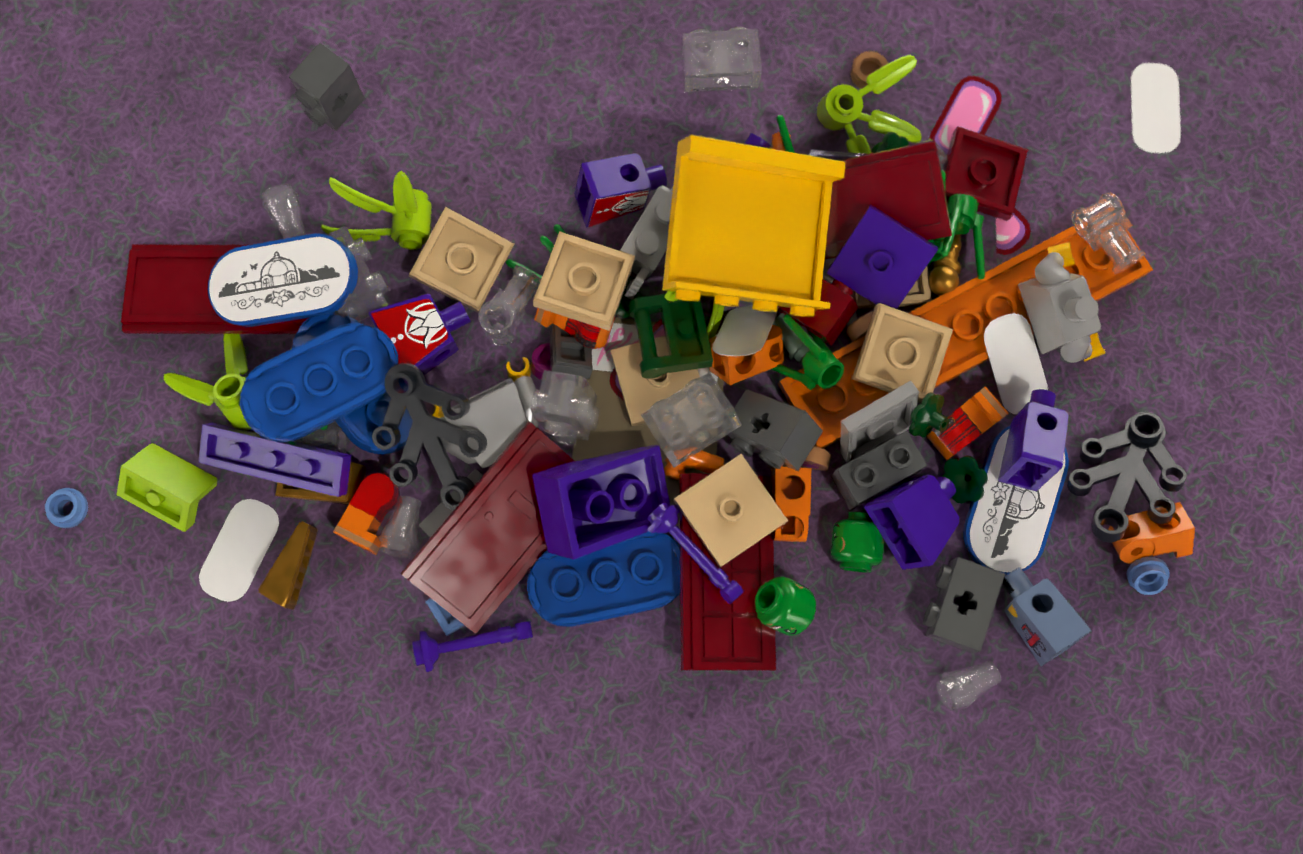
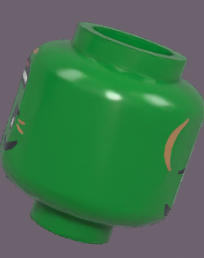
[831,512,884,573]
[755,576,816,636]

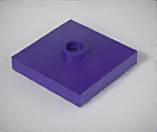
[827,205,938,309]

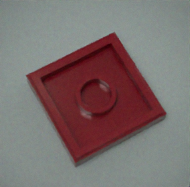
[944,126,1028,221]

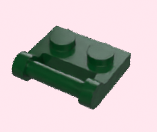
[628,294,713,379]

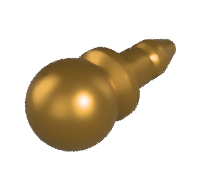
[928,234,961,296]

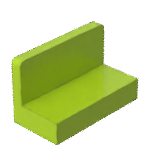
[117,443,218,533]

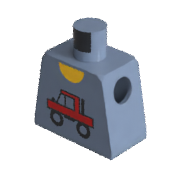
[1002,567,1091,667]

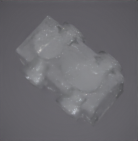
[681,27,762,92]
[328,226,390,322]
[531,370,599,444]
[641,372,742,468]

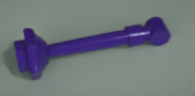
[647,502,743,604]
[412,621,533,672]

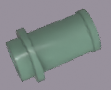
[773,313,813,363]

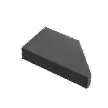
[549,324,593,379]

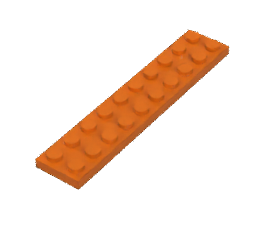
[778,206,1153,449]

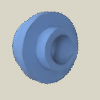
[45,488,88,528]
[1126,557,1170,595]

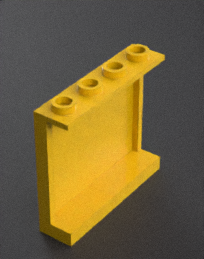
[662,135,845,317]

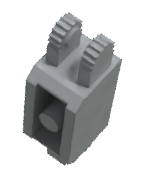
[620,185,673,300]

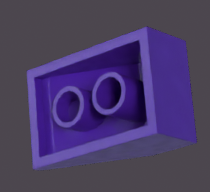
[532,445,670,560]

